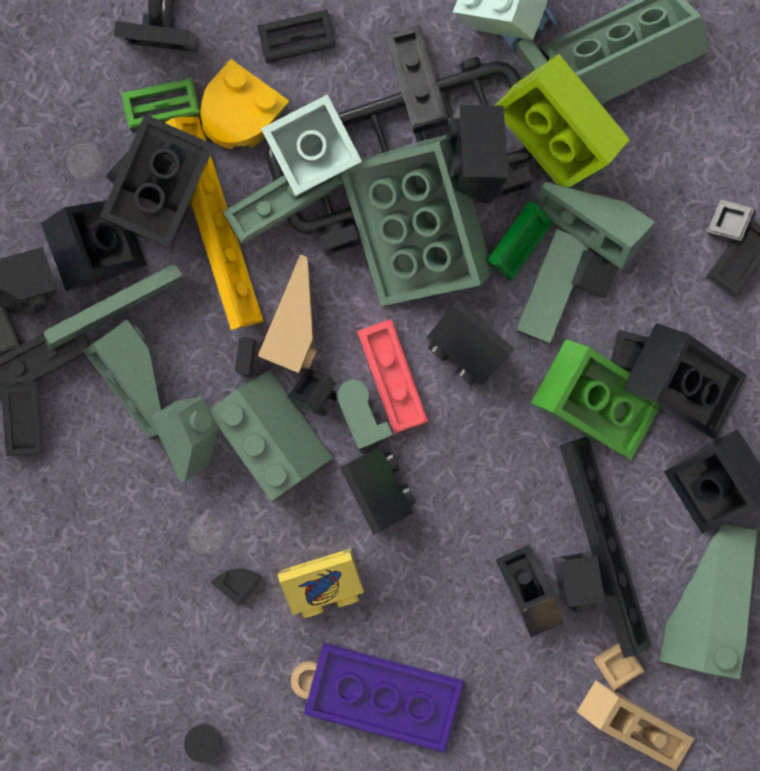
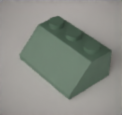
[209,370,333,501]

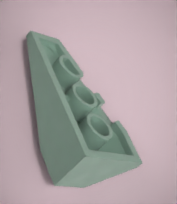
[659,524,757,679]

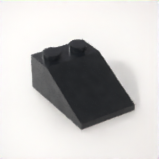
[100,114,214,250]
[623,323,747,440]

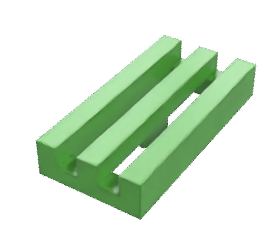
[121,78,200,130]

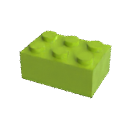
[495,54,630,188]

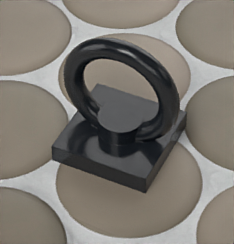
[114,0,199,53]

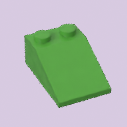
[531,339,659,460]

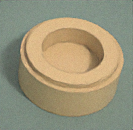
[291,661,317,699]

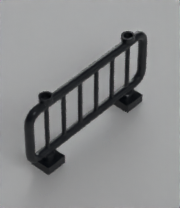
[266,57,533,256]

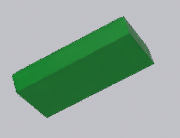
[487,201,553,281]

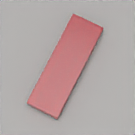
[357,319,428,434]

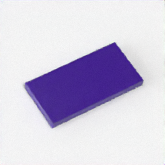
[303,642,465,753]

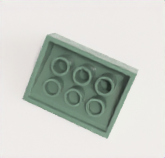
[341,135,494,306]

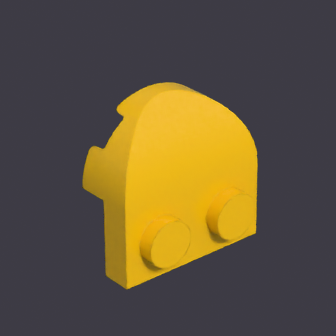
[200,59,289,149]

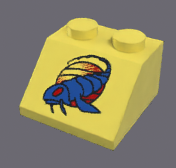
[278,548,364,618]

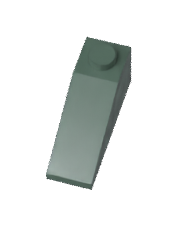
[536,182,655,269]
[83,320,161,438]

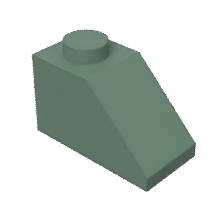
[151,397,218,482]

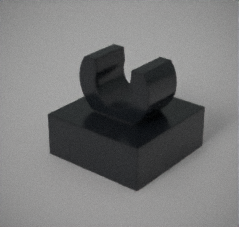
[287,369,338,416]

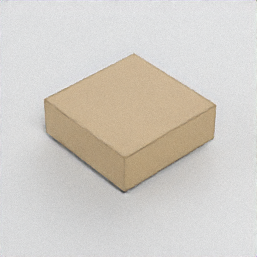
[593,642,644,691]

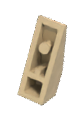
[258,254,317,374]
[577,680,694,770]

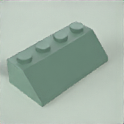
[541,0,709,104]

